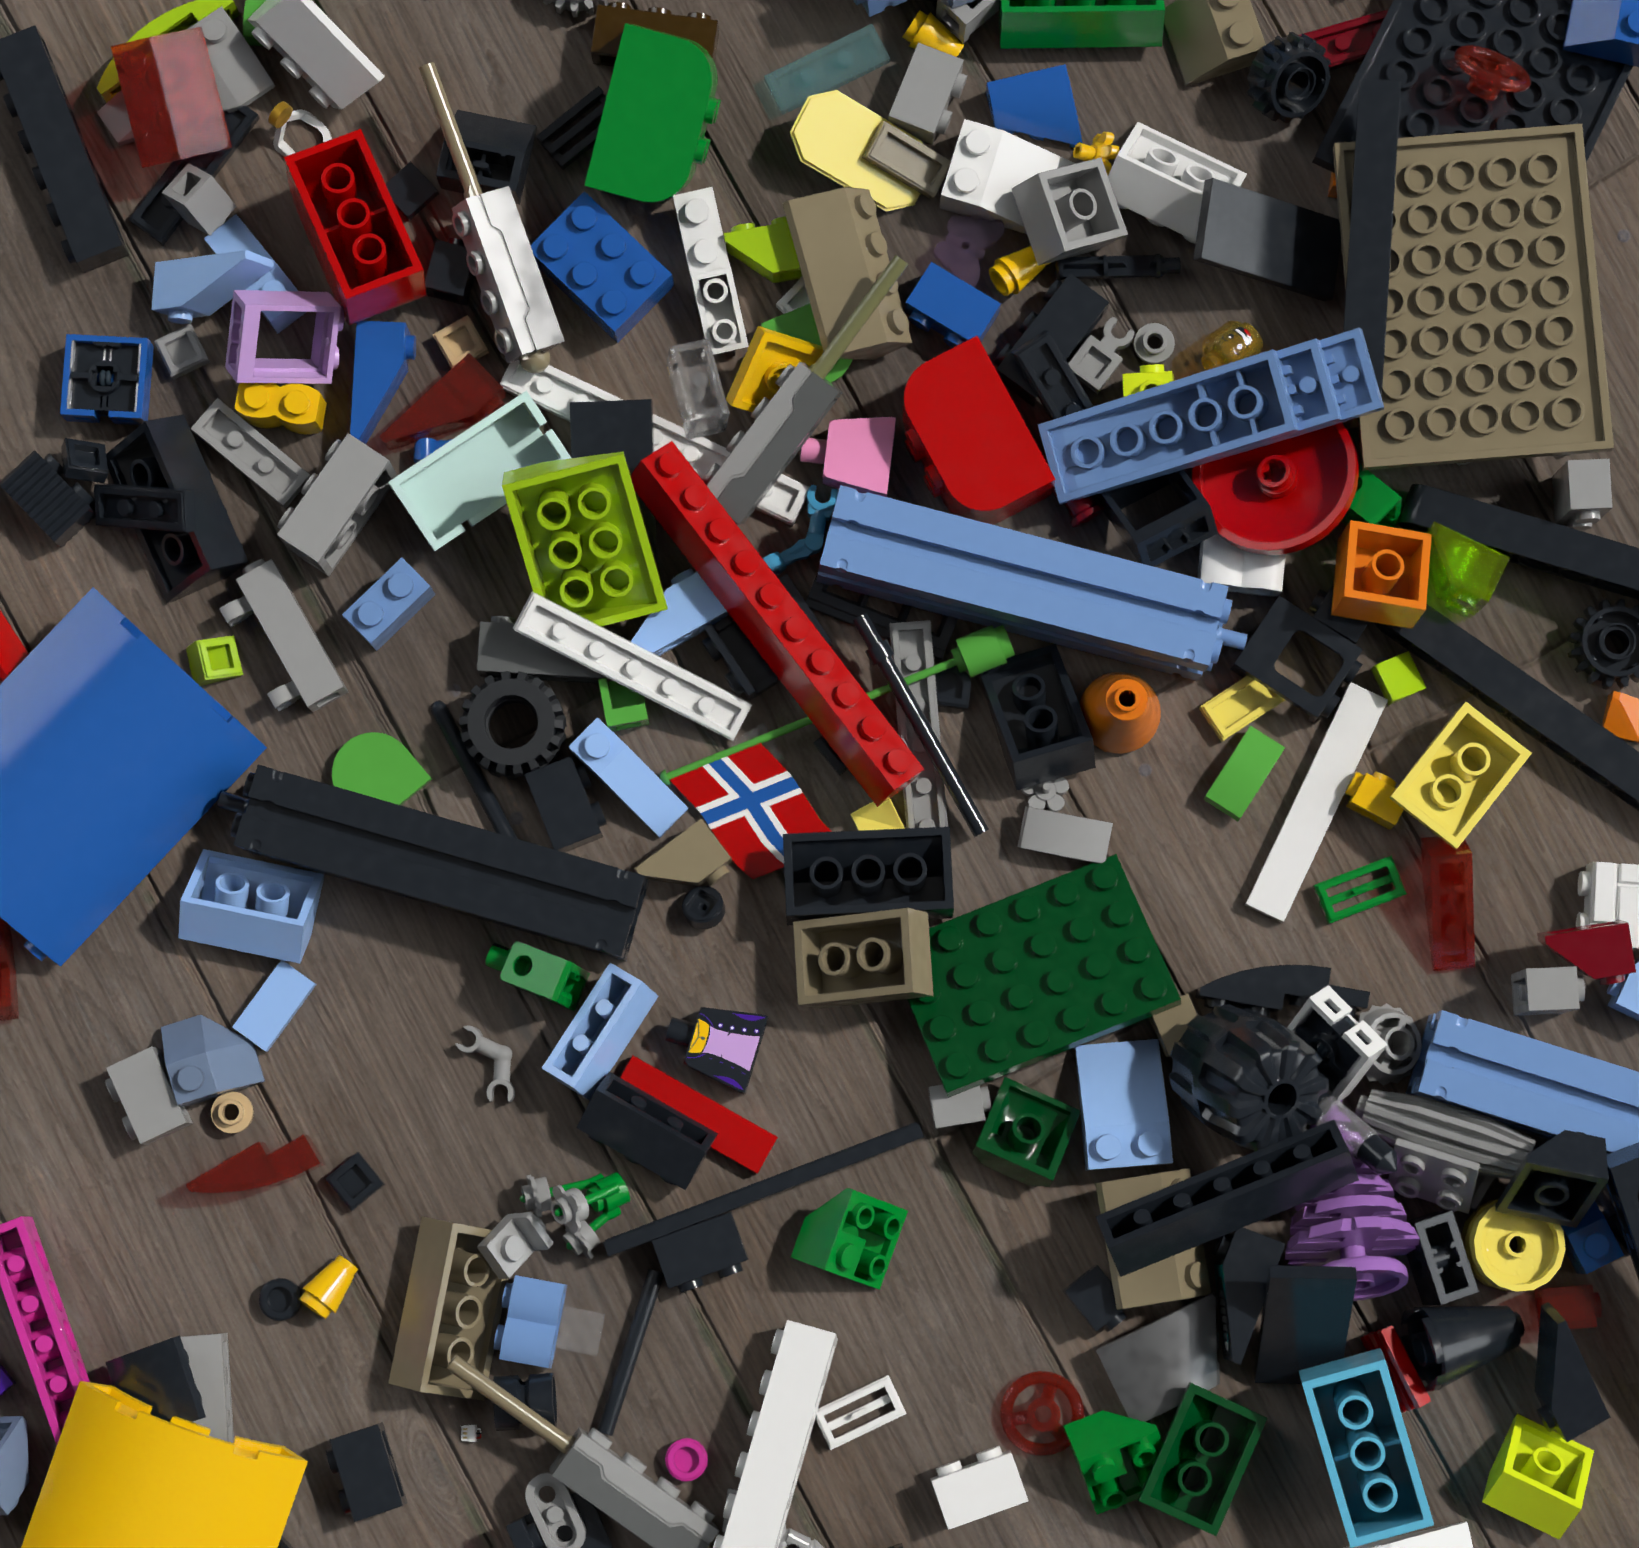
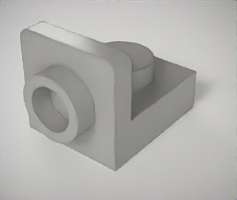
[477,1212,553,1279]

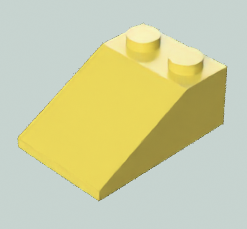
[1390,702,1532,850]

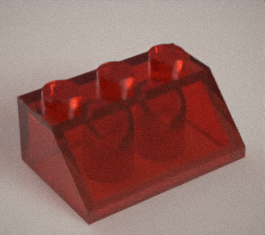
[111,27,232,168]

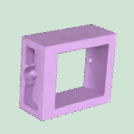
[225,290,344,384]

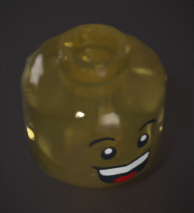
[1201,320,1263,370]

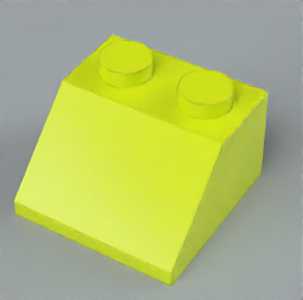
[1482,1414,1594,1540]

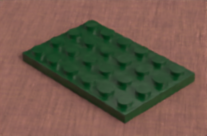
[907,854,1181,1098]

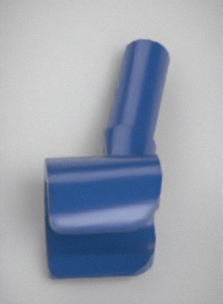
[413,438,452,463]

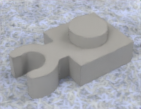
[1068,317,1134,394]

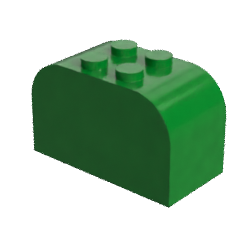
[584,23,721,202]

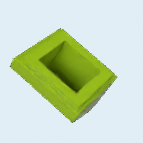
[186,635,243,686]
[1371,651,1426,706]

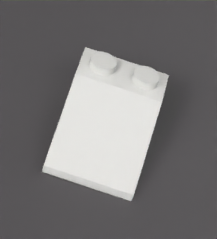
[940,119,1076,234]

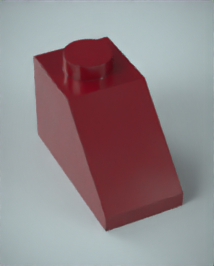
[1537,920,1636,985]

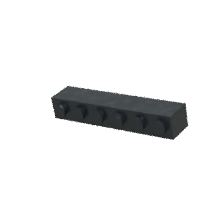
[0,25,130,273]
[1095,1120,1359,1277]

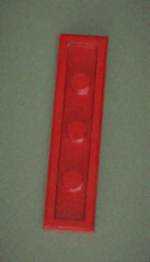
[620,1055,778,1174]

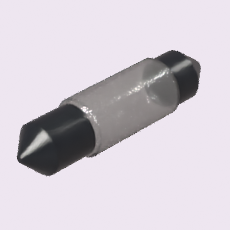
[1315,1092,1397,1175]

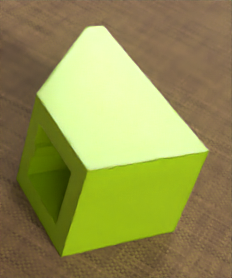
[724,216,802,283]

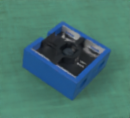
[60,334,154,425]

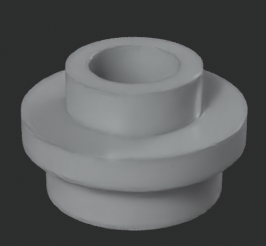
[1134,323,1175,364]

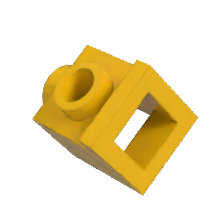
[1345,771,1404,830]

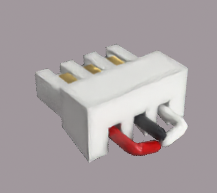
[461,1425,481,1442]

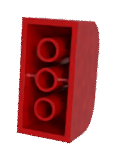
[284,129,426,325]
[902,336,1056,525]

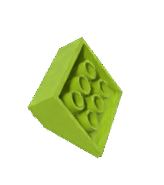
[502,451,668,627]

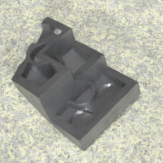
[1096,1292,1220,1422]

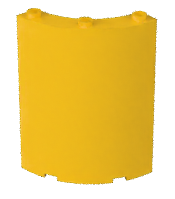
[21,1381,308,1548]

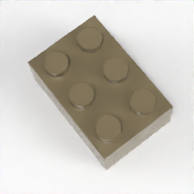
[793,908,933,1009]

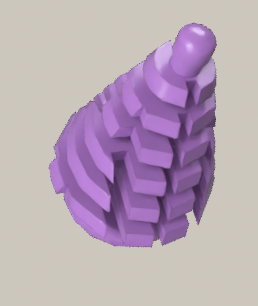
[1285,1100,1420,1301]

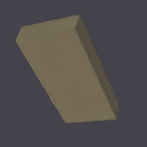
[862,121,951,199]

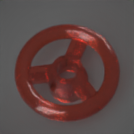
[1454,45,1531,101]
[1000,1371,1084,1456]

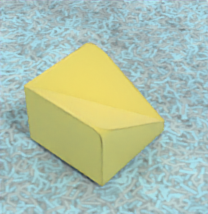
[850,799,905,831]

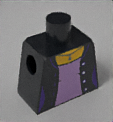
[665,1007,768,1094]

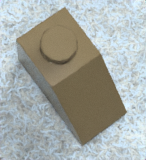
[635,819,732,887]

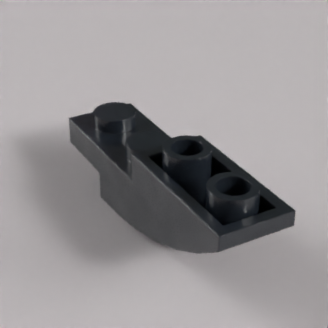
[1195,965,1370,1018]

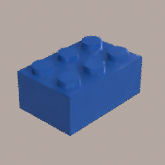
[530,191,674,343]

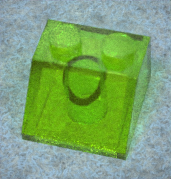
[1425,521,1510,616]

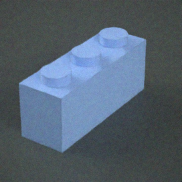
[542,963,659,1101]

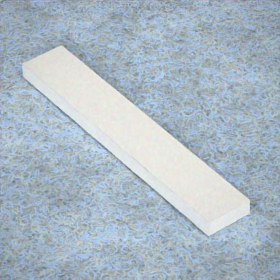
[513,591,752,741]
[1245,682,1388,923]

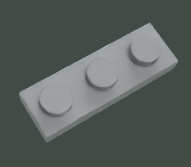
[191,398,311,509]

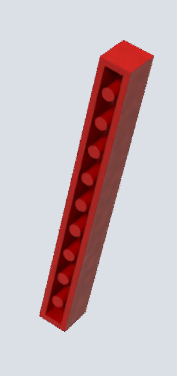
[631,441,924,807]

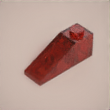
[379,353,506,451]
[1421,836,1475,971]

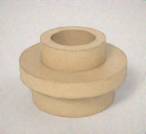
[211,1091,254,1134]

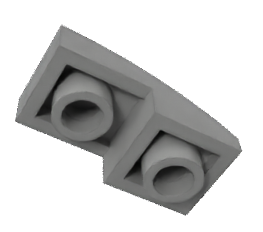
[1017,806,1113,863]

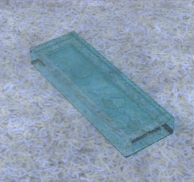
[764,24,890,115]

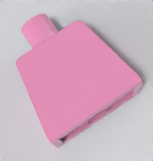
[800,417,896,497]

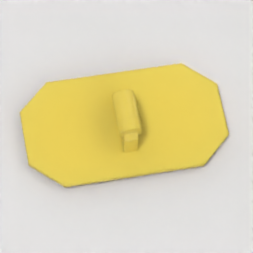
[790,90,923,212]

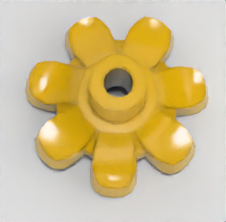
[1073,132,1119,175]

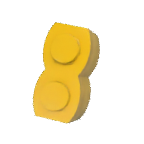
[235,383,327,434]

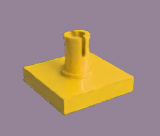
[725,326,824,412]

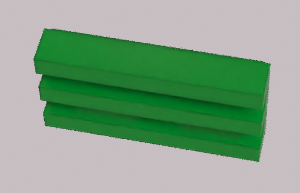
[1313,855,1407,924]

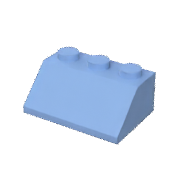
[178,849,324,964]

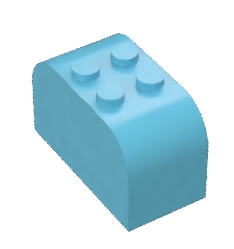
[1299,1348,1434,1548]

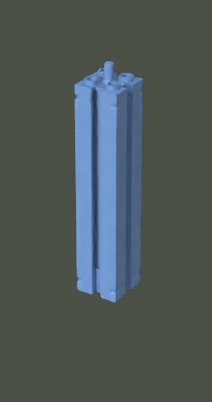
[816,485,1247,681]
[1406,1010,1639,1154]

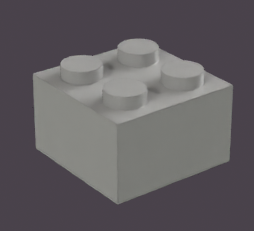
[1011,158,1128,266]

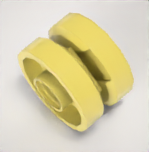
[1461,1199,1566,1292]

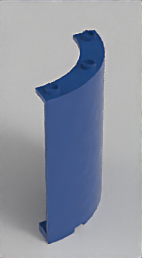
[0,587,267,967]

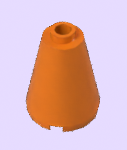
[1079,672,1161,754]

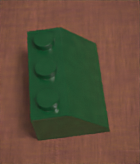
[1138,1382,1268,1536]

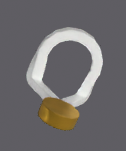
[268,101,332,157]

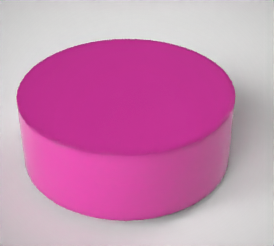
[665,1438,708,1481]

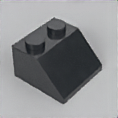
[1495,1130,1609,1228]

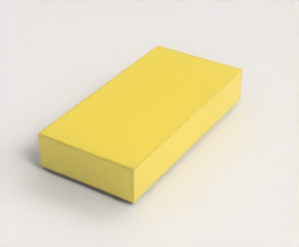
[1199,675,1286,742]

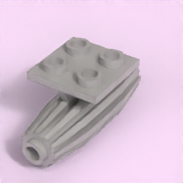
[1354,1089,1536,1214]

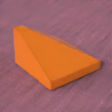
[1602,691,1639,743]

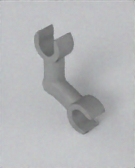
[456,1025,515,1103]

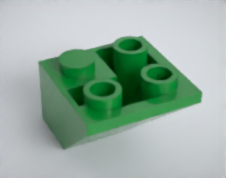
[791,1188,908,1290]
[1064,1410,1162,1515]

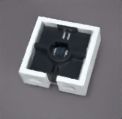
[1287,985,1388,1108]

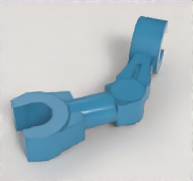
[763,485,838,576]

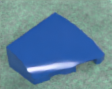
[985,64,1083,148]

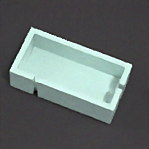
[388,390,571,551]

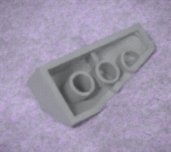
[97,6,275,146]

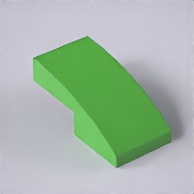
[1203,725,1285,821]

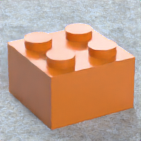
[1331,520,1432,629]

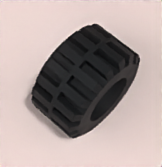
[459,671,567,780]

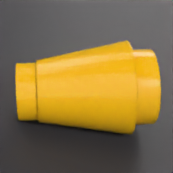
[902,10,965,57]
[989,246,1051,296]
[299,1255,358,1320]

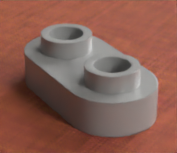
[525,1472,586,1548]

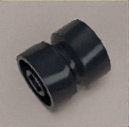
[493,1373,557,1431]

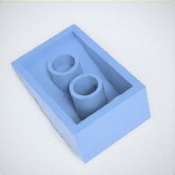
[1075,1039,1173,1171]

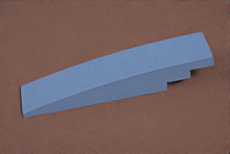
[1038,328,1385,504]

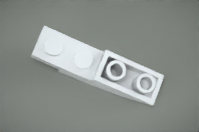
[673,187,749,356]

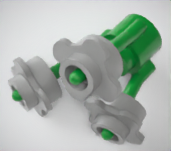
[520,1172,630,1260]

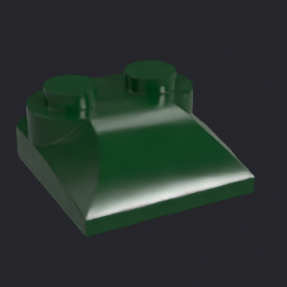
[972,1077,1081,1187]

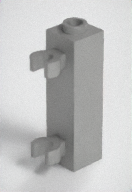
[220,559,349,712]

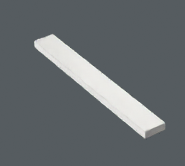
[499,360,810,526]

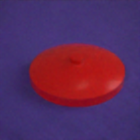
[1192,423,1359,555]

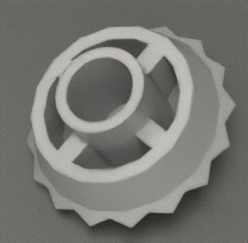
[1358,1003,1422,1086]

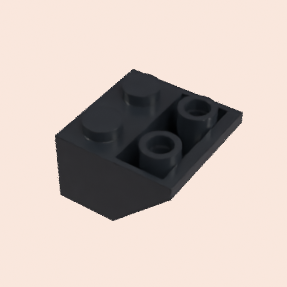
[436,110,537,205]

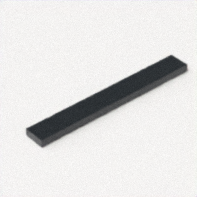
[1343,78,1401,398]
[603,1122,924,1257]

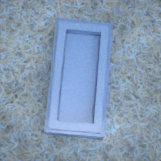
[232,960,317,1052]

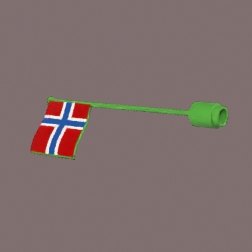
[660,625,1015,879]

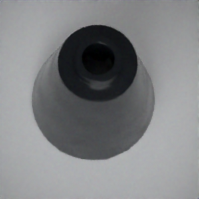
[1401,1306,1525,1392]

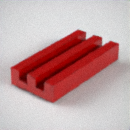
[1360,1325,1431,1413]

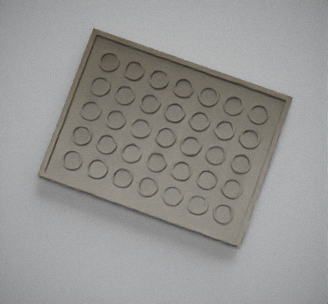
[1333,124,1614,471]

